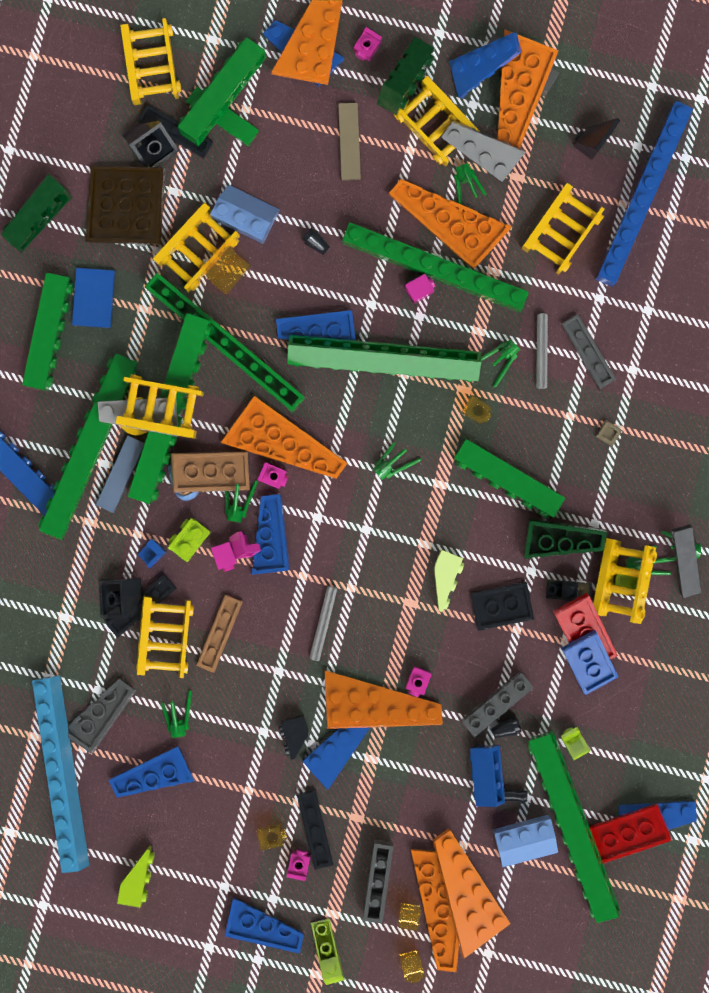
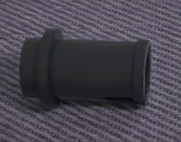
[504,788,528,804]

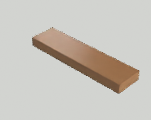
[196,594,243,673]

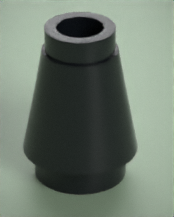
[302,227,330,255]
[492,717,522,738]

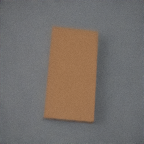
[171,452,250,493]

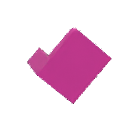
[229,531,261,559]

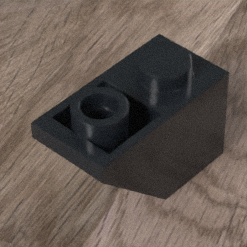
[546,579,592,601]
[279,714,309,760]

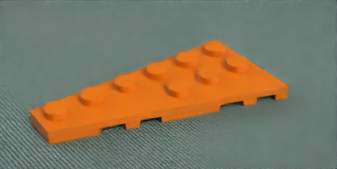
[272,0,343,85]
[498,29,559,148]
[388,179,512,270]
[221,396,348,479]
[324,670,443,729]
[433,829,510,958]
[411,849,469,972]

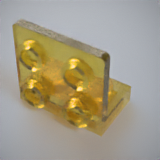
[206,246,251,295]

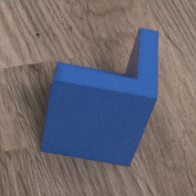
[138,538,167,568]

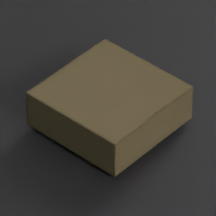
[595,420,622,447]

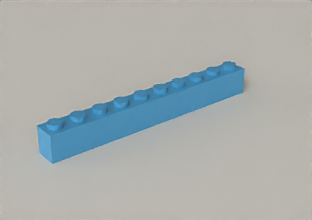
[32,675,90,873]

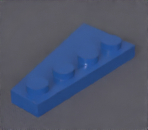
[263,20,344,87]
[449,33,522,99]
[276,310,356,341]
[251,494,290,575]
[302,727,370,790]
[109,746,195,798]
[618,801,697,830]
[225,897,304,954]

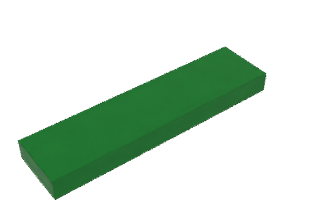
[186,87,259,147]

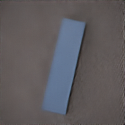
[96,436,145,513]

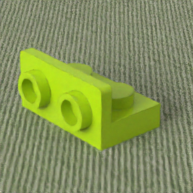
[168,518,211,562]

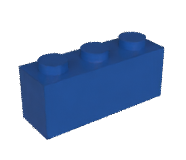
[470,745,505,807]

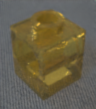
[461,395,492,425]
[257,824,287,851]
[398,903,421,931]
[400,950,425,983]

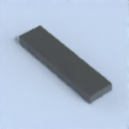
[561,314,617,390]

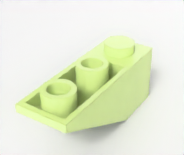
[434,550,465,612]

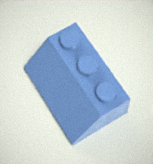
[210,185,280,244]
[492,815,558,867]

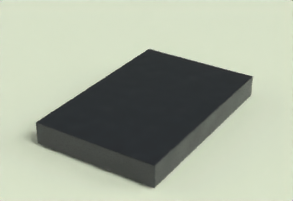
[470,582,535,631]

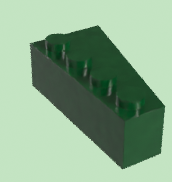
[377,37,435,115]
[1,174,73,254]
[522,518,607,559]

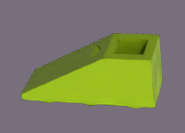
[117,846,155,908]
[311,918,345,985]

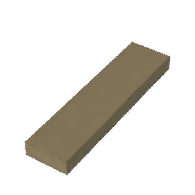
[339,103,361,181]

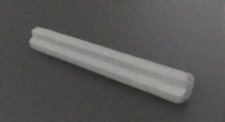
[536,313,548,389]
[310,586,337,661]

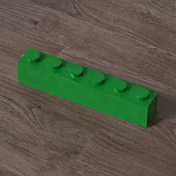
[178,37,267,147]
[22,273,74,391]
[453,439,565,519]

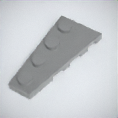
[98,398,178,436]

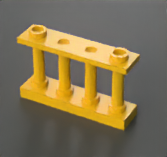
[120,18,182,105]
[394,76,480,167]
[522,183,604,275]
[153,202,240,293]
[116,375,204,439]
[593,538,657,624]
[136,596,194,678]

